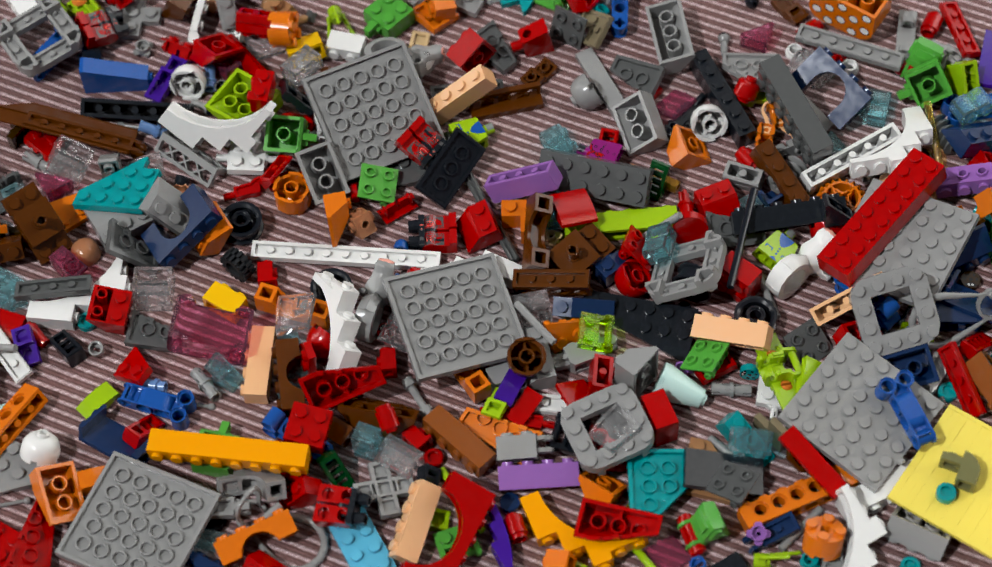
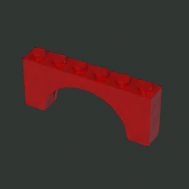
[400,471,496,567]

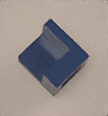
[756,190,784,207]

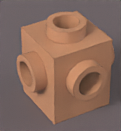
[347,207,377,240]

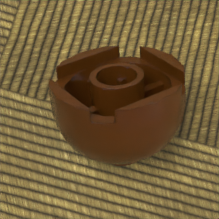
[506,337,546,377]

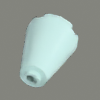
[652,362,708,408]

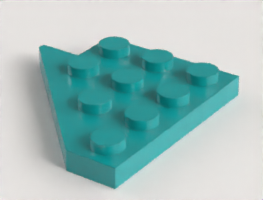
[72,157,162,214]
[626,449,689,515]

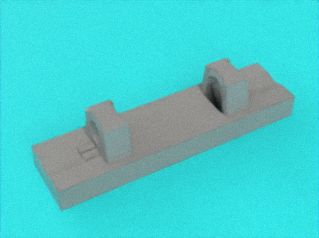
[893,9,917,72]

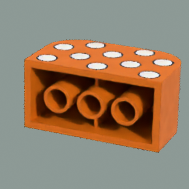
[809,0,892,40]

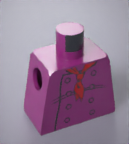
[576,139,624,162]

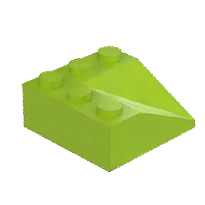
[205,68,284,131]

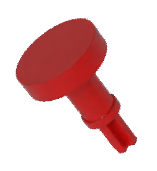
[670,189,708,244]

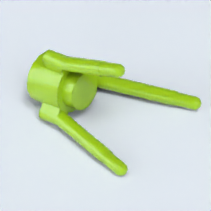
[326,5,355,40]
[753,551,801,567]

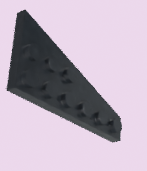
[584,290,699,362]

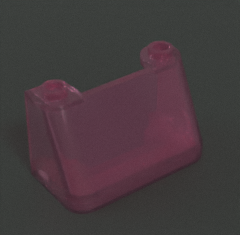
[167,294,255,366]

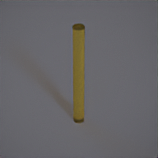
[923,101,944,165]

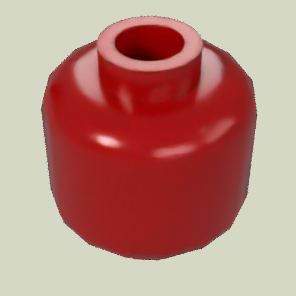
[733,75,760,104]

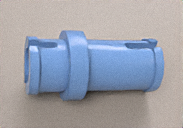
[205,65,217,93]
[138,120,168,139]
[142,378,168,392]

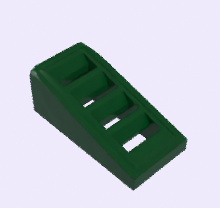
[650,159,670,201]
[316,449,356,488]

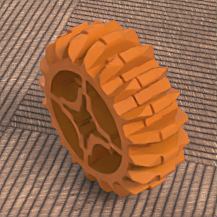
[816,177,865,214]

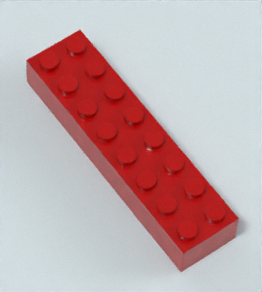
[817,148,947,288]

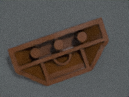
[337,397,420,437]

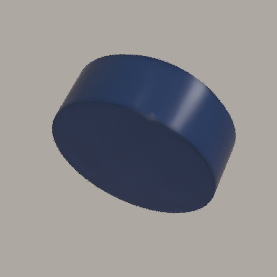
[500,493,520,514]

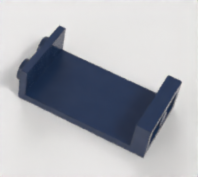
[941,269,992,324]
[78,404,151,463]

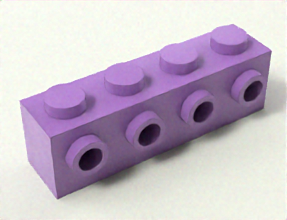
[484,160,563,204]
[936,162,992,199]
[498,458,580,491]

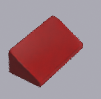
[258,155,293,190]

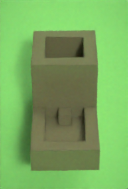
[938,451,980,494]

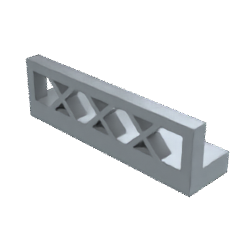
[154,131,227,188]

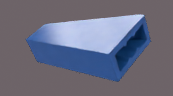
[79,57,154,93]

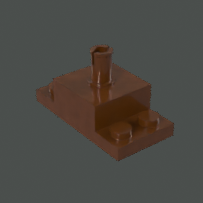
[0,181,73,265]
[548,223,616,297]

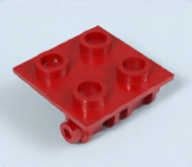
[618,225,657,272]

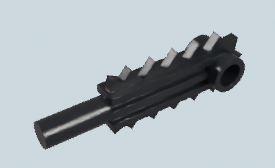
[664,93,706,138]

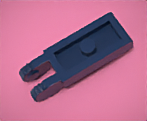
[742,511,802,555]

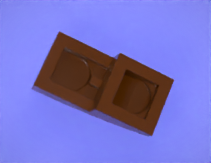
[770,0,809,25]

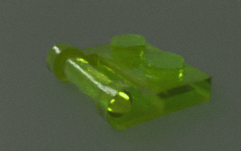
[577,311,615,353]

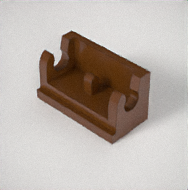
[327,415,357,448]

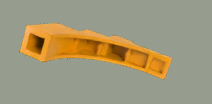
[519,491,649,567]

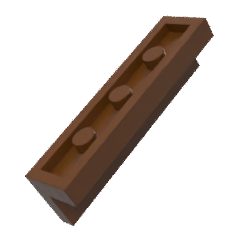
[469,81,544,121]
[512,269,592,296]

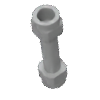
[402,376,433,417]

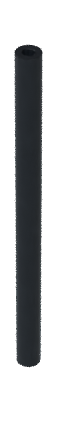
[726,188,758,289]

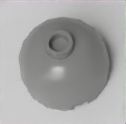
[569,73,603,110]

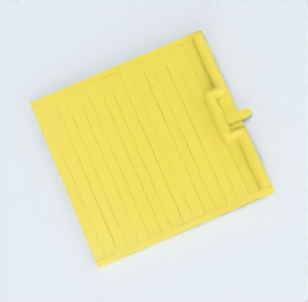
[887,404,992,559]

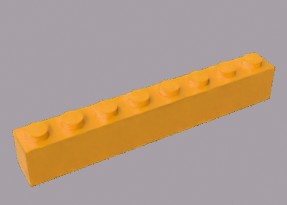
[146,428,311,476]

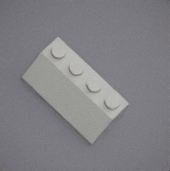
[645,0,695,76]

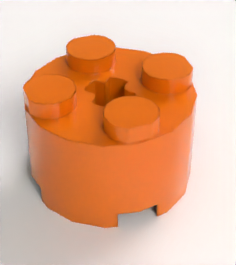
[267,11,302,47]
[273,171,312,216]
[802,513,846,562]

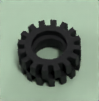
[220,247,256,282]

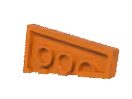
[50,193,88,233]
[458,407,544,465]

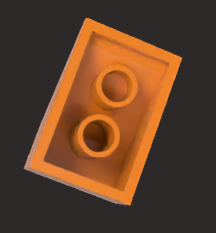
[29,461,84,526]

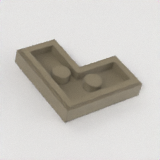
[581,9,614,50]
[753,412,788,452]

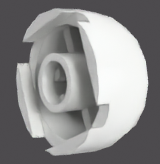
[169,64,207,101]
[690,104,728,142]
[19,429,61,467]

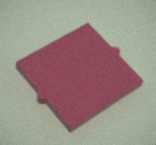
[656,89,697,120]
[644,535,691,567]

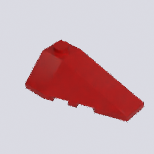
[298,365,387,409]

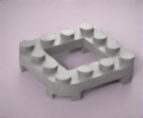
[0,0,84,78]
[645,230,727,305]
[849,266,940,356]
[560,383,655,476]

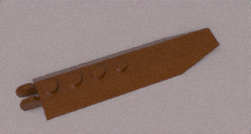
[0,102,149,160]

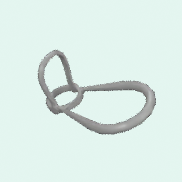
[908,288,992,350]
[235,486,329,567]

